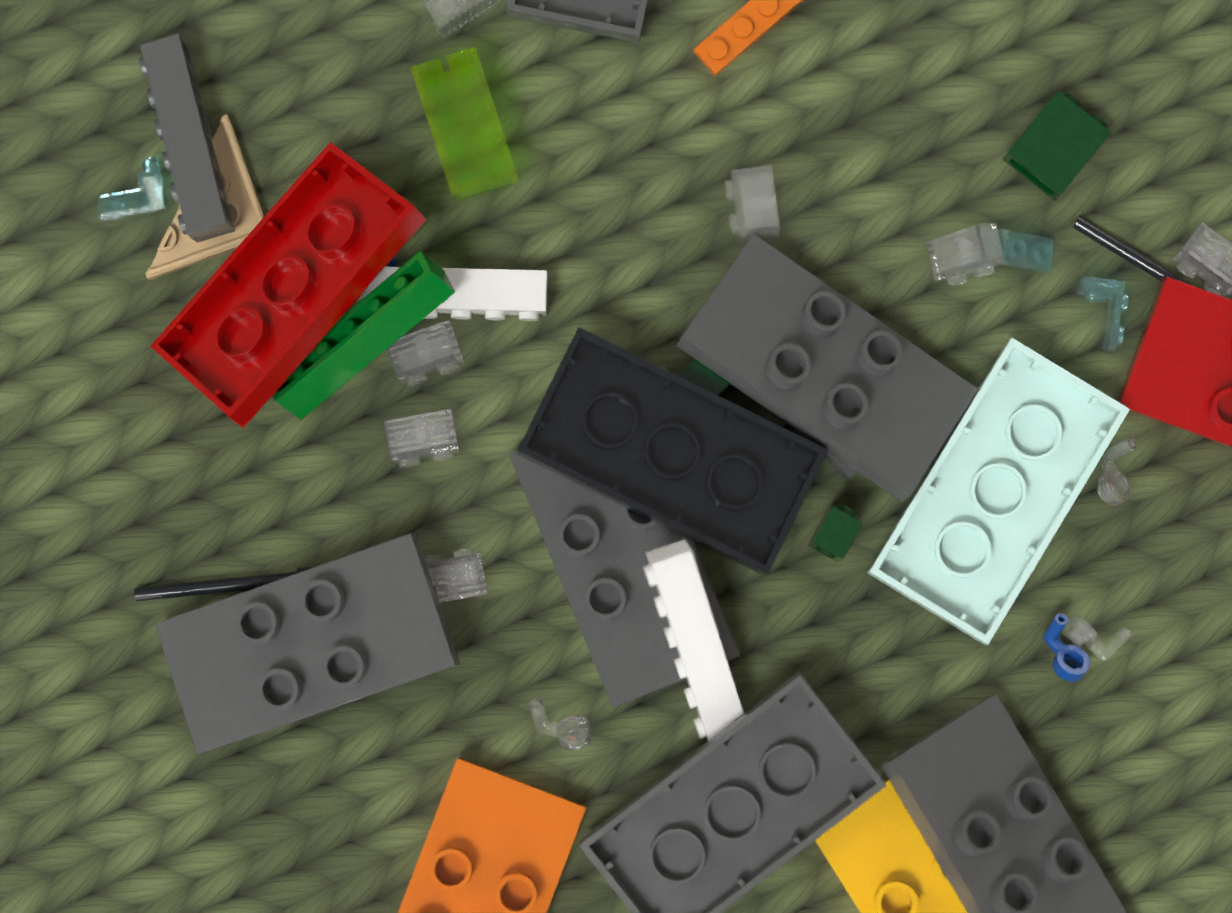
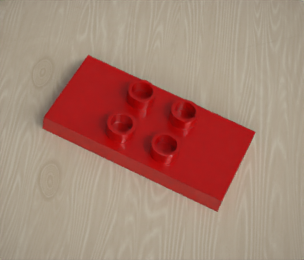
[150,142,427,428]
[1117,277,1232,448]

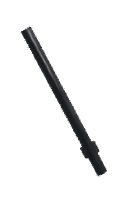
[1073,216,1194,286]
[134,567,312,601]

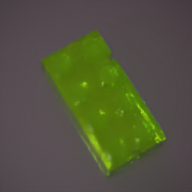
[410,46,519,203]

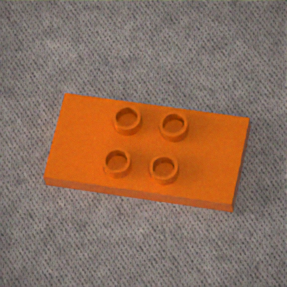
[398,757,587,913]

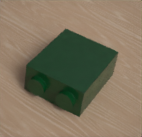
[1002,91,1111,201]

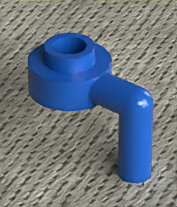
[1043,613,1090,682]

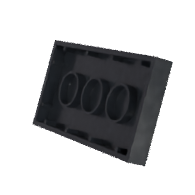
[516,327,828,576]

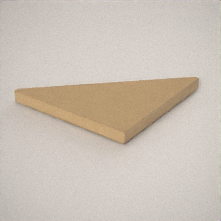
[146,115,264,280]

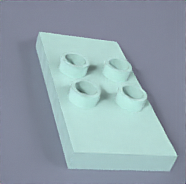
[867,338,1130,645]

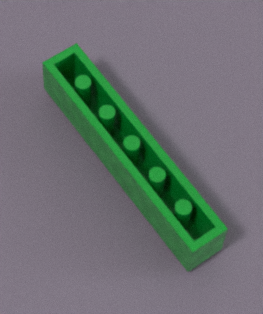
[273,250,455,420]

